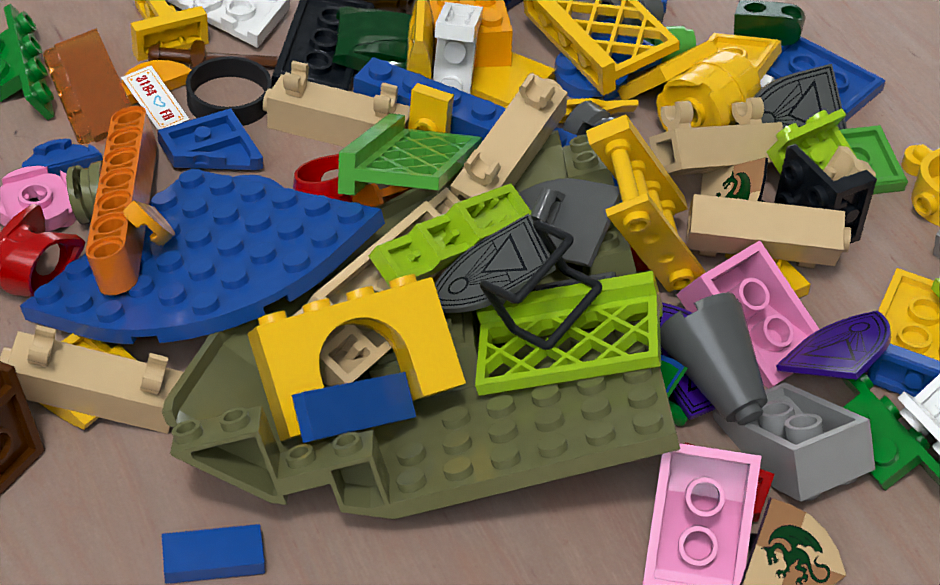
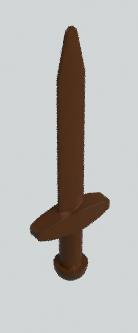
[148,40,279,70]

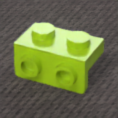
[767,109,857,175]

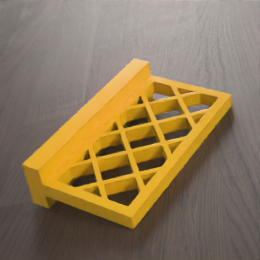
[523,0,680,96]

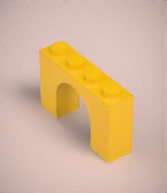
[247,274,466,442]

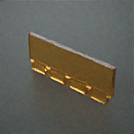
[42,28,131,144]

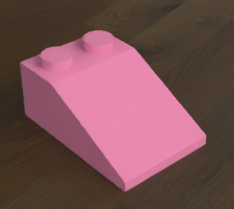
[676,240,820,389]
[643,443,761,585]

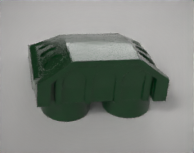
[332,6,412,71]

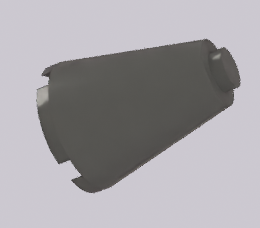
[660,293,768,425]

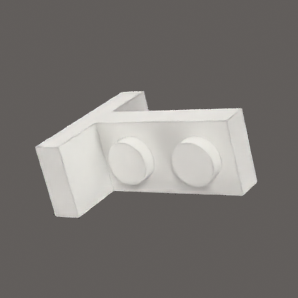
[433,2,483,94]

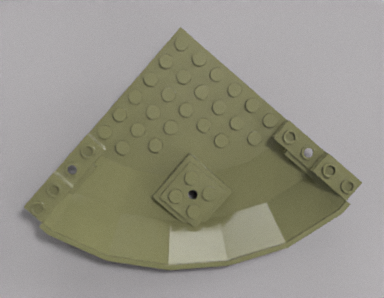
[162,130,680,519]

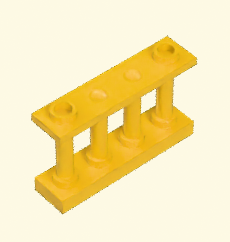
[586,114,706,292]

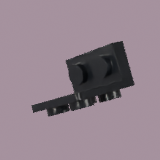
[774,144,877,244]

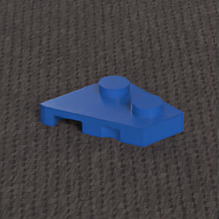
[157,108,263,170]

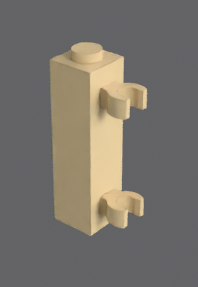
[263,61,410,147]
[450,73,568,201]
[649,97,783,176]
[686,194,851,268]
[0,325,184,434]

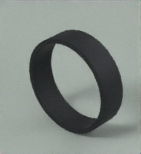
[186,56,272,126]

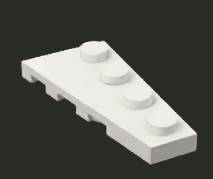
[165,0,290,48]

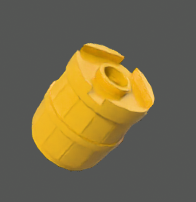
[656,51,761,131]

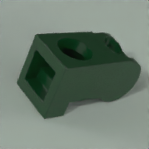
[734,0,805,46]

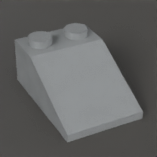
[713,382,875,502]

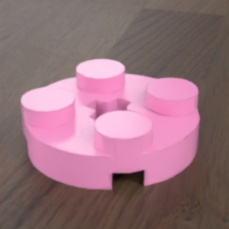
[0,166,76,232]

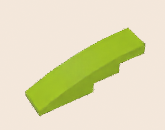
[368,183,531,287]

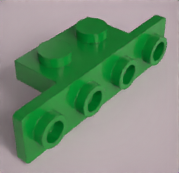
[0,3,55,120]
[842,372,940,491]

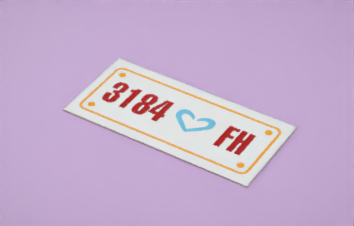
[121,66,190,130]

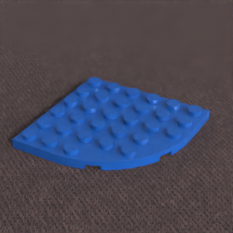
[20,168,385,344]

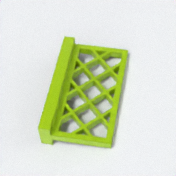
[475,271,663,396]

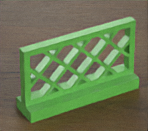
[338,113,482,196]

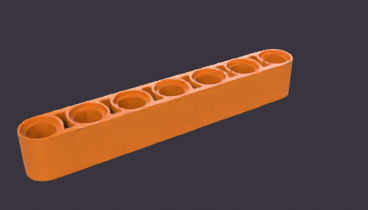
[86,105,157,295]

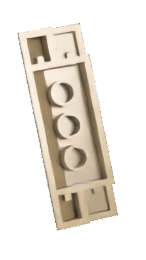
[293,187,460,386]

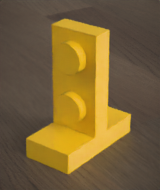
[130,0,209,62]

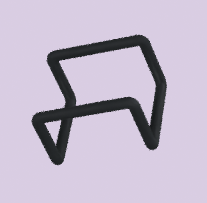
[480,220,602,350]

